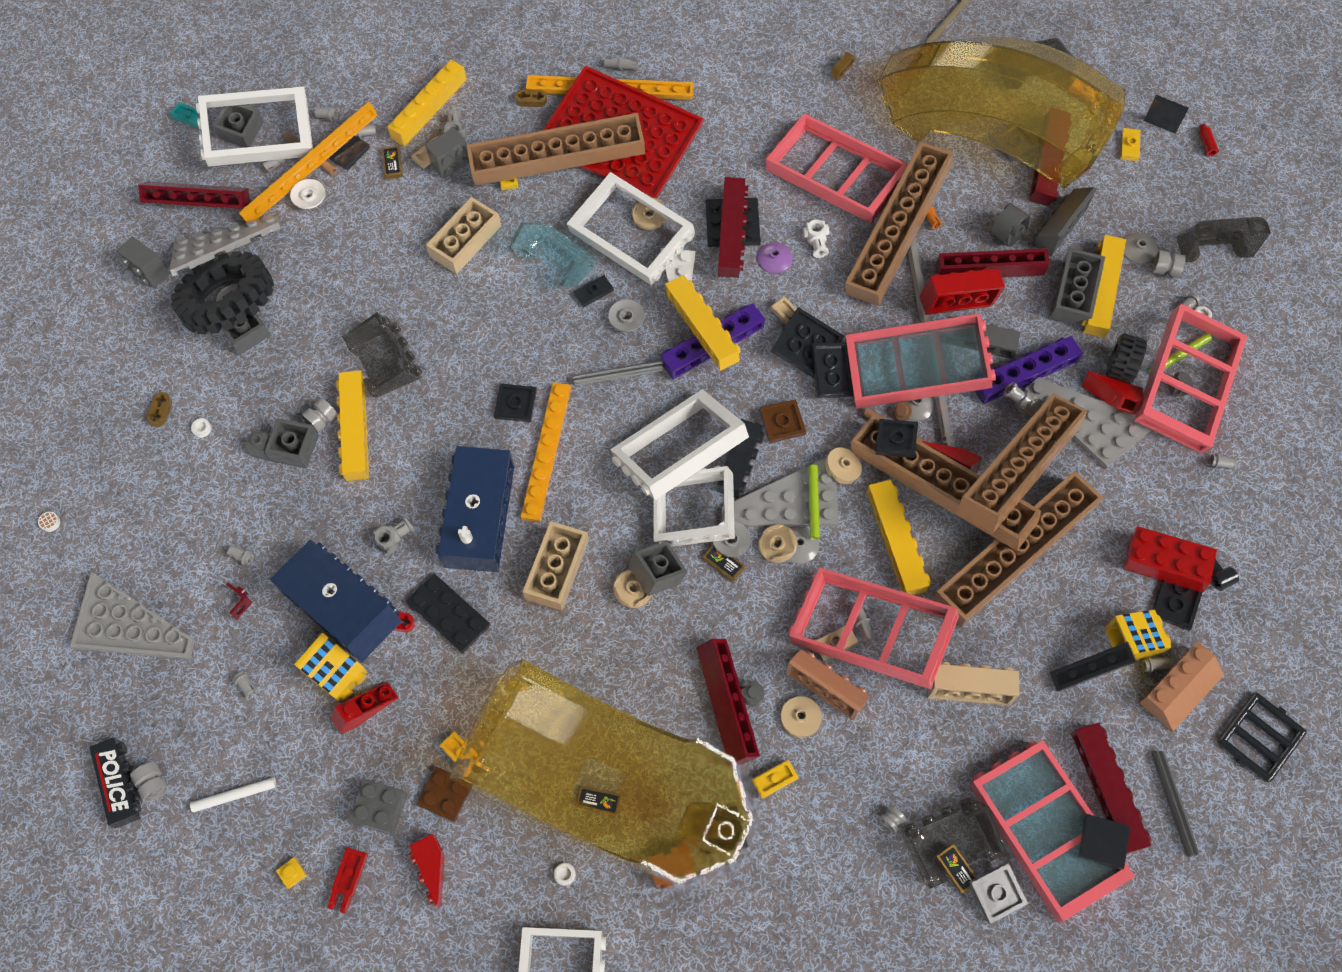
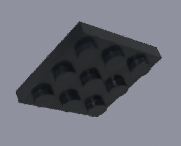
[705,198,761,247]
[770,307,844,378]

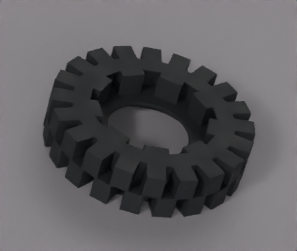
[170,251,274,335]

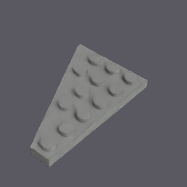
[170,215,281,276]
[1024,378,1152,469]
[722,458,839,527]
[70,573,195,660]

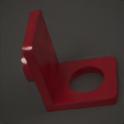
[226,582,253,620]

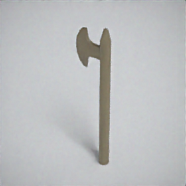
[919,0,970,53]

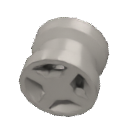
[879,805,906,833]

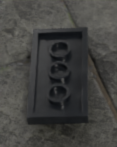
[406,573,491,654]

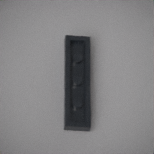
[1050,642,1137,692]

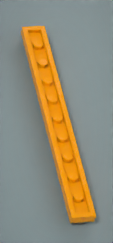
[526,75,694,100]
[239,102,378,223]

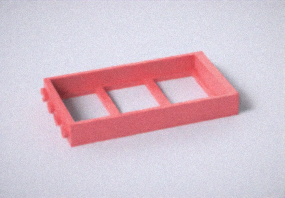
[765,113,908,224]
[1134,304,1247,453]
[788,567,959,689]

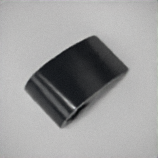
[1211,559,1239,591]

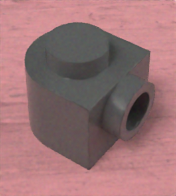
[1168,371,1194,396]
[740,679,764,707]

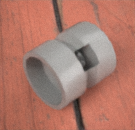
[1152,250,1185,278]
[301,398,337,433]
[130,762,169,802]

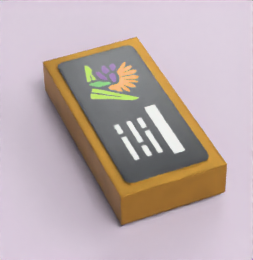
[382,146,403,180]
[703,545,746,582]
[576,786,622,816]
[935,844,977,894]

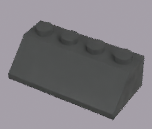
[1033,187,1097,256]
[1050,248,1105,323]

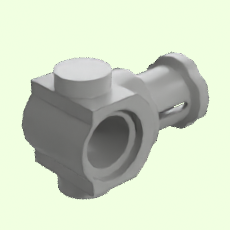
[441,110,467,139]
[1003,382,1043,418]
[373,517,415,554]

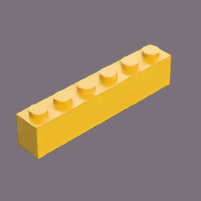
[387,59,467,147]
[1081,235,1126,338]
[665,275,740,371]
[336,370,369,481]
[867,480,930,595]

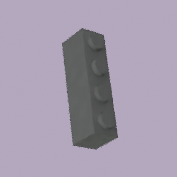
[941,316,1021,359]

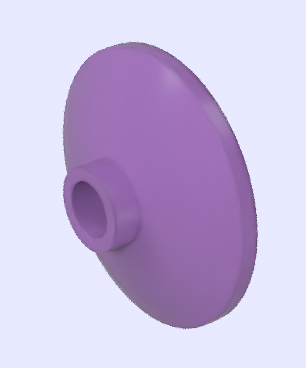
[757,242,793,273]

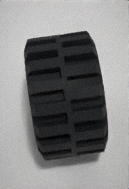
[1106,333,1147,384]

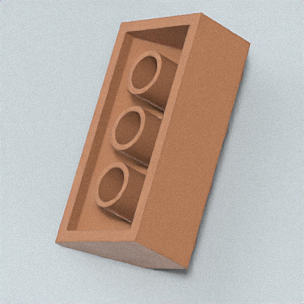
[1140,641,1224,732]
[786,649,870,721]

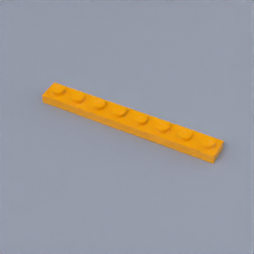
[521,382,572,523]

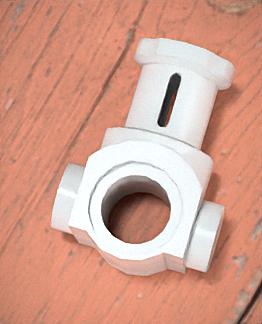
[803,220,829,258]

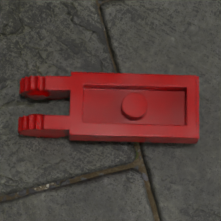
[327,847,369,914]

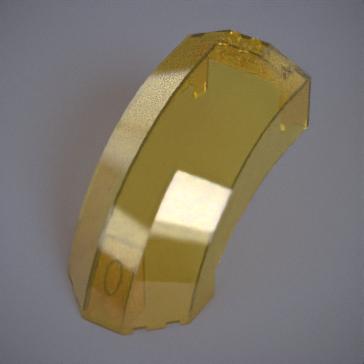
[877,36,1126,189]
[449,659,754,884]

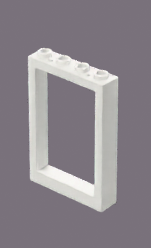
[196,87,313,167]
[567,172,695,285]
[611,389,749,500]

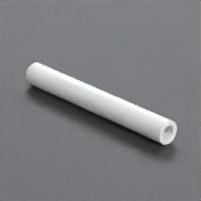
[190,777,277,812]

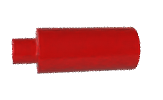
[1198,123,1219,157]

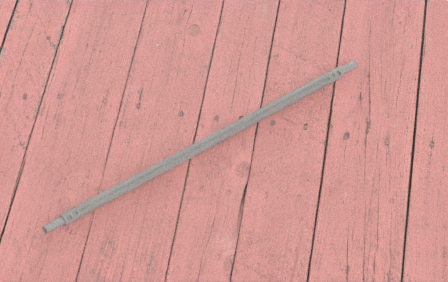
[907,237,955,447]

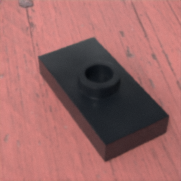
[574,275,614,308]

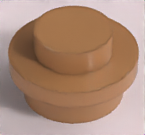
[894,402,913,421]

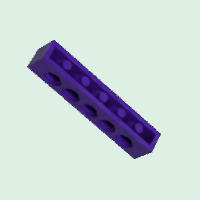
[661,303,765,380]
[975,336,1083,405]

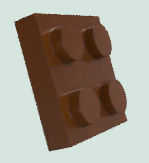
[759,399,806,444]
[416,766,474,822]

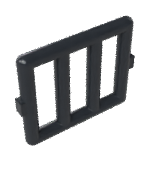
[1217,692,1307,783]

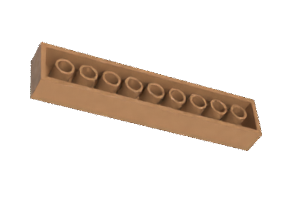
[467,113,645,186]
[845,142,953,306]
[957,393,1087,534]
[851,415,1041,551]
[933,471,1104,628]

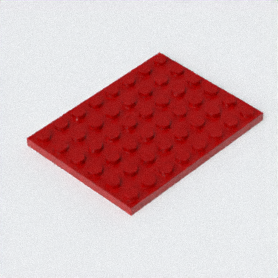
[544,65,704,199]

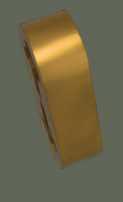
[831,52,855,80]
[515,89,547,107]
[147,392,172,427]

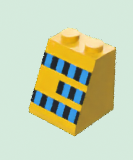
[1104,610,1171,661]
[294,633,368,704]

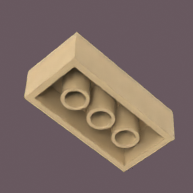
[426,197,501,274]
[523,521,589,611]
[928,662,1019,706]

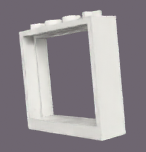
[654,465,735,547]
[519,927,606,972]

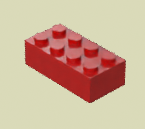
[919,268,1005,315]
[1123,526,1217,592]

